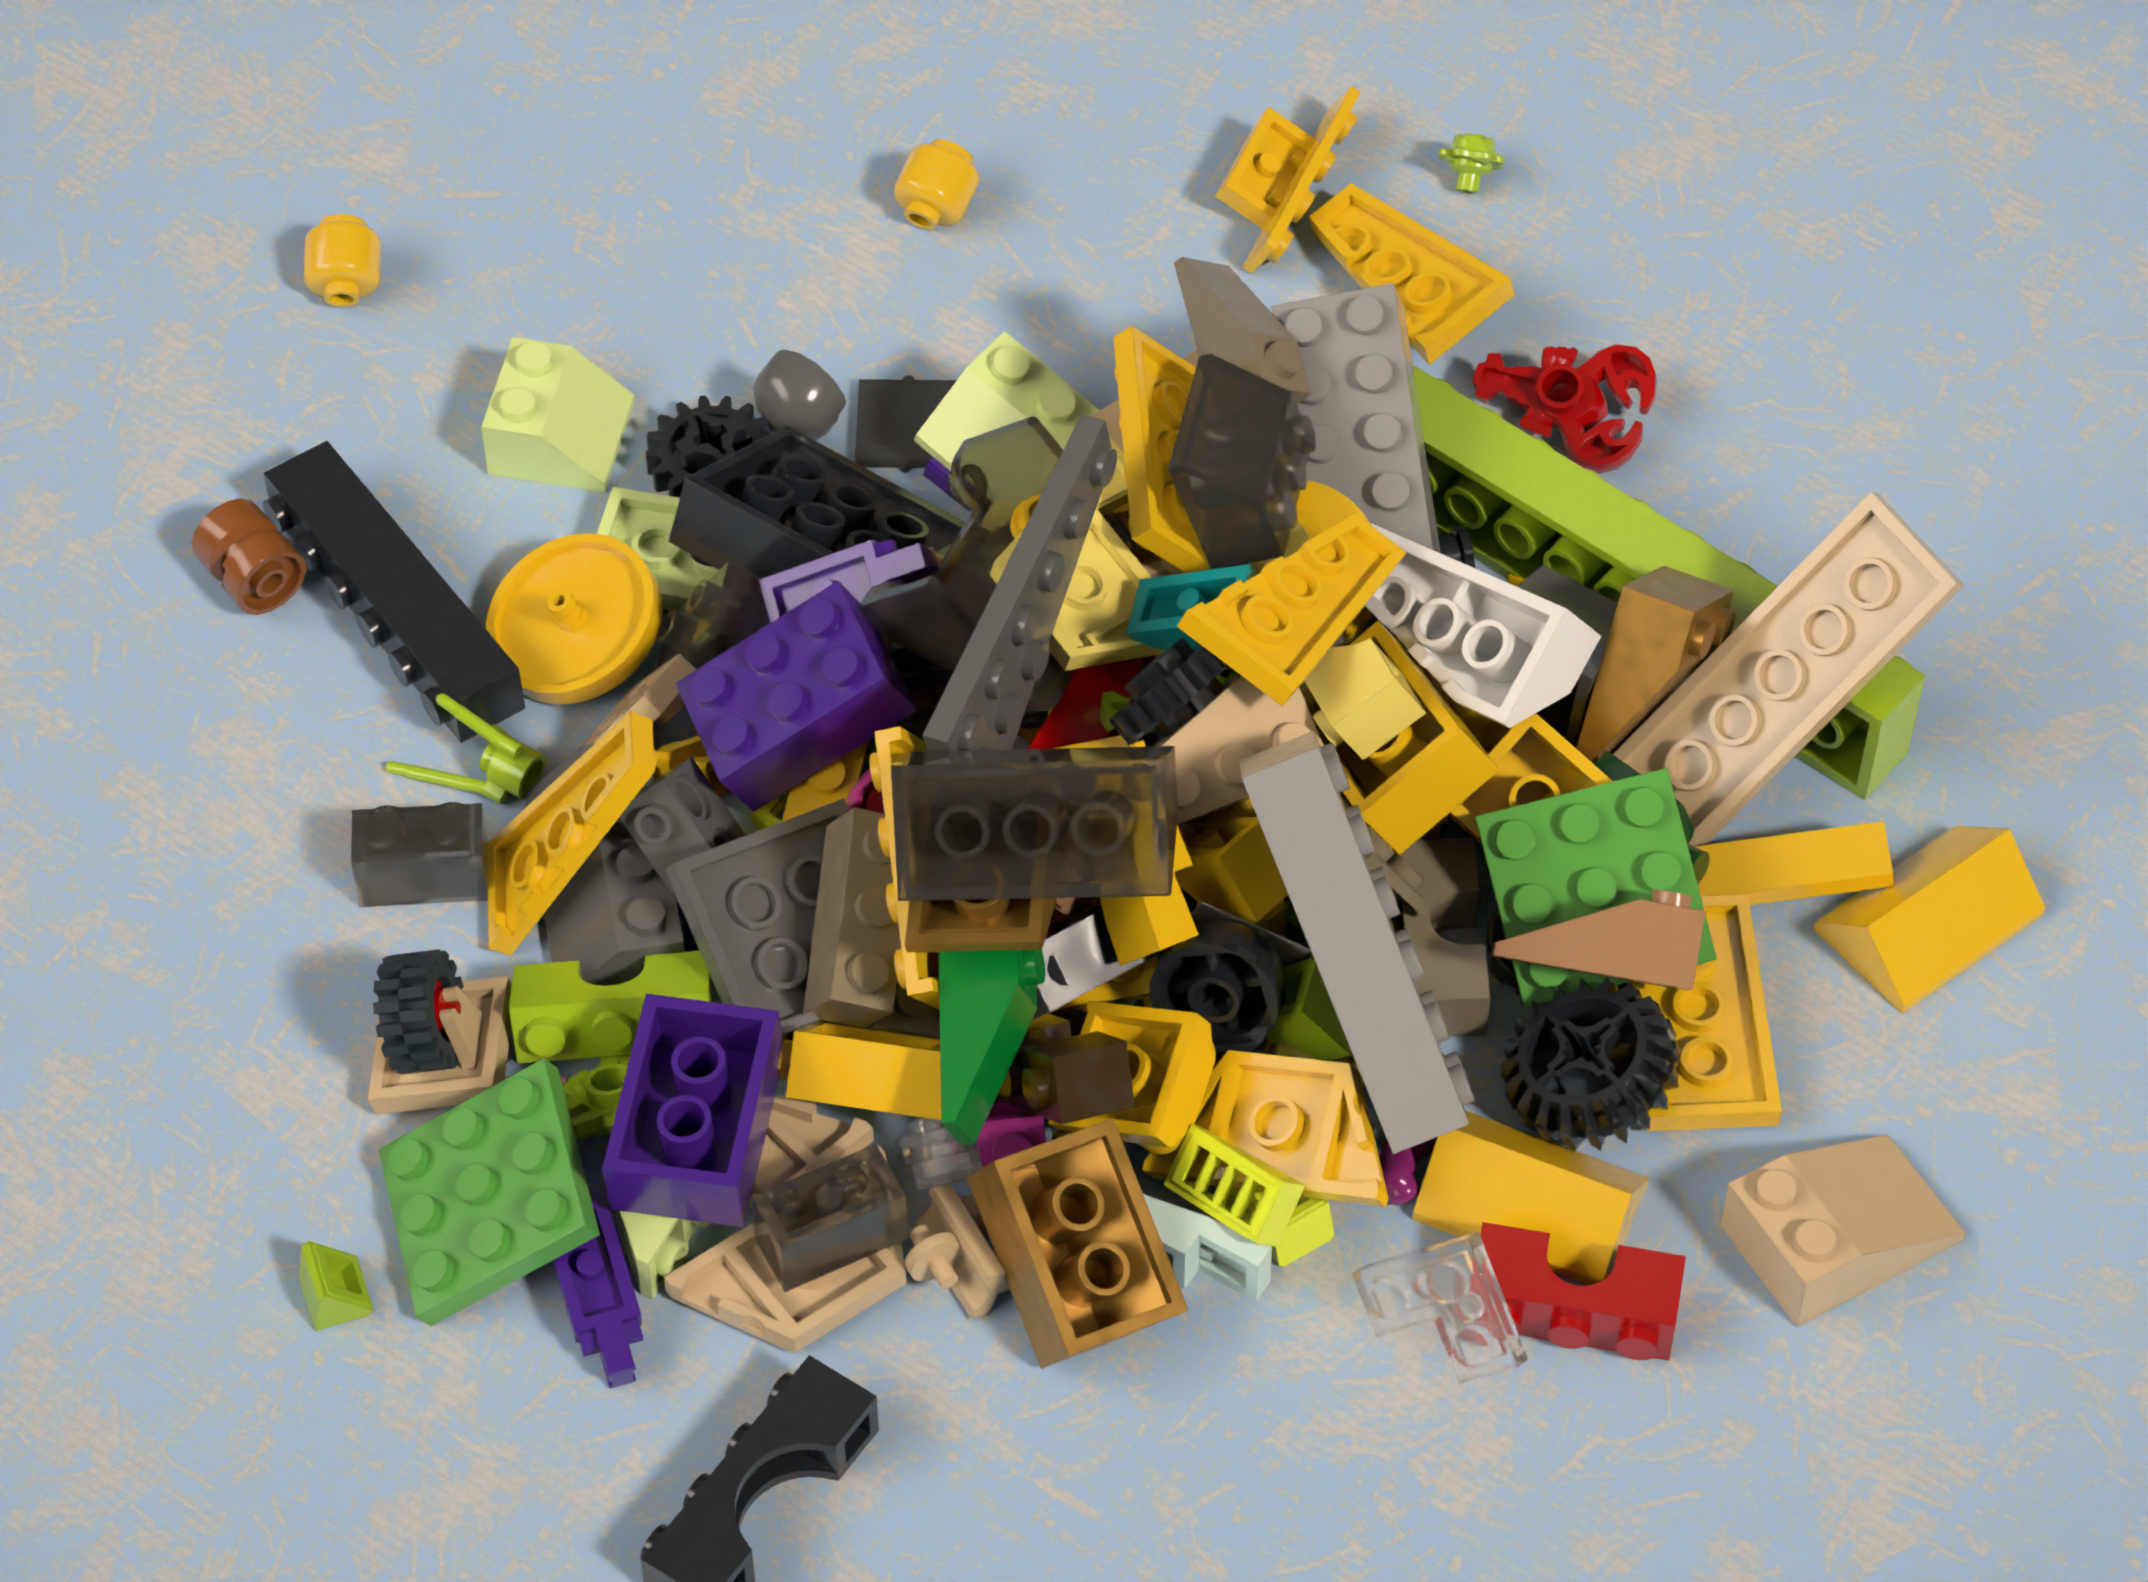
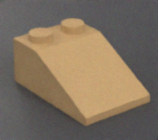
[1720,1134,1966,1327]

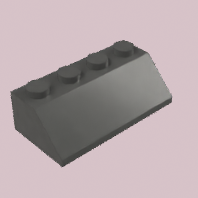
[524,743,685,986]

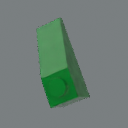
[939,949,1046,1146]

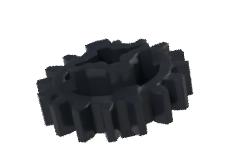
[645,395,771,498]
[1109,637,1228,745]

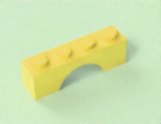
[1246,521,1426,760]

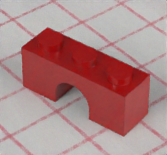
[1466,1222,1686,1361]

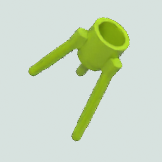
[385,693,547,804]

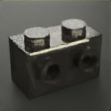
[657,562,770,669]
[351,802,488,907]
[752,1144,908,1292]

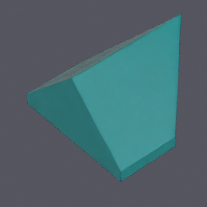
[1126,560,1256,651]

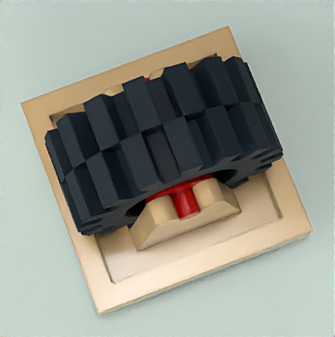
[367,949,512,1115]

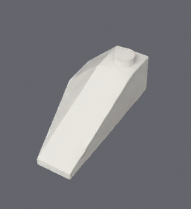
[1365,523,1601,728]

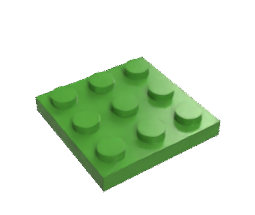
[1474,768,1717,1008]
[379,1058,600,1326]

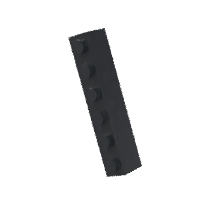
[263,441,526,743]

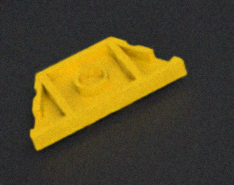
[1142,1050,1388,1207]

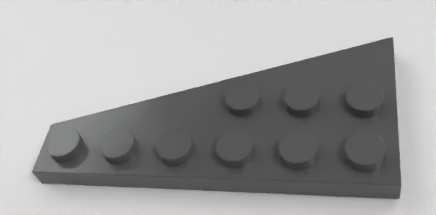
[923,414,1117,776]

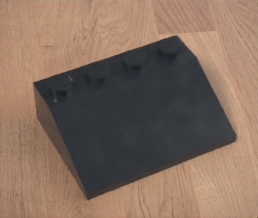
[668,426,987,642]

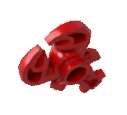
[1472,344,1657,474]

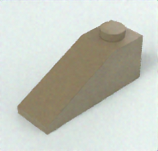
[1174,257,1311,431]

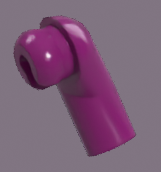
[1378,1137,1437,1206]

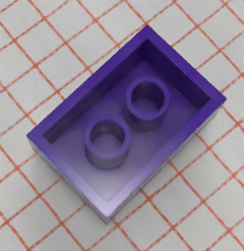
[676,581,917,812]
[602,993,784,1227]

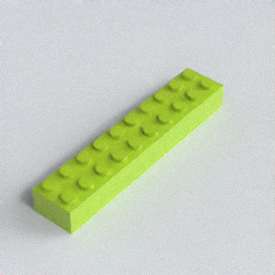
[1413,366,1925,800]

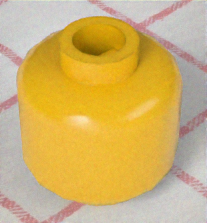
[894,139,980,230]
[303,214,381,307]

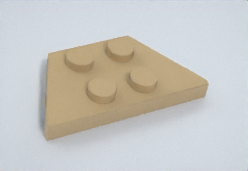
[664,1145,907,1354]

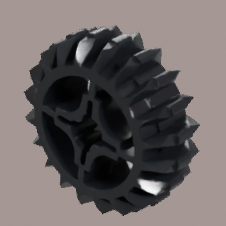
[1500,977,1682,1152]

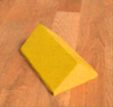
[1813,825,2046,1014]
[1412,1110,1649,1285]

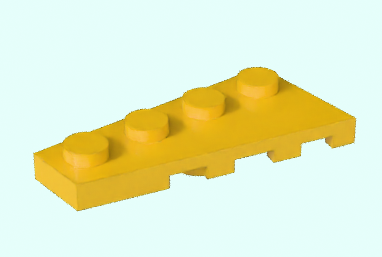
[487,711,657,956]

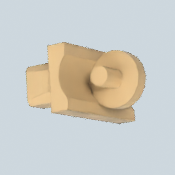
[905,1180,1010,1319]

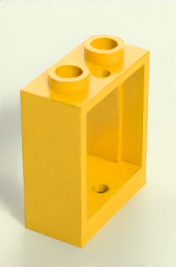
[778,1022,941,1120]

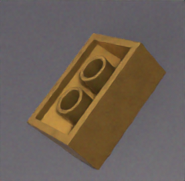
[966,1118,1189,1369]

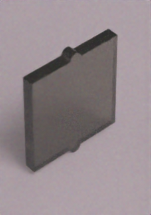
[855,375,957,473]

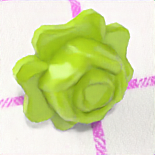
[1438,133,1505,194]

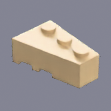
[1147,673,1324,828]

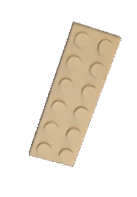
[1613,492,1965,846]

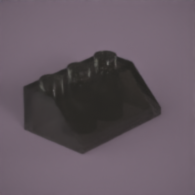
[1168,354,1316,569]

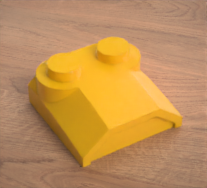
[1048,1001,1216,1155]

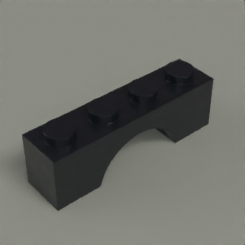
[640,1355,879,1582]

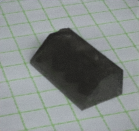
[891,746,1178,901]

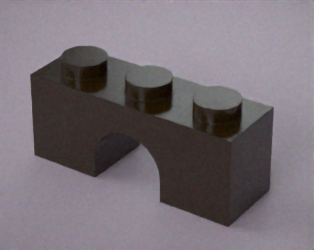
[997,1013,1135,1124]

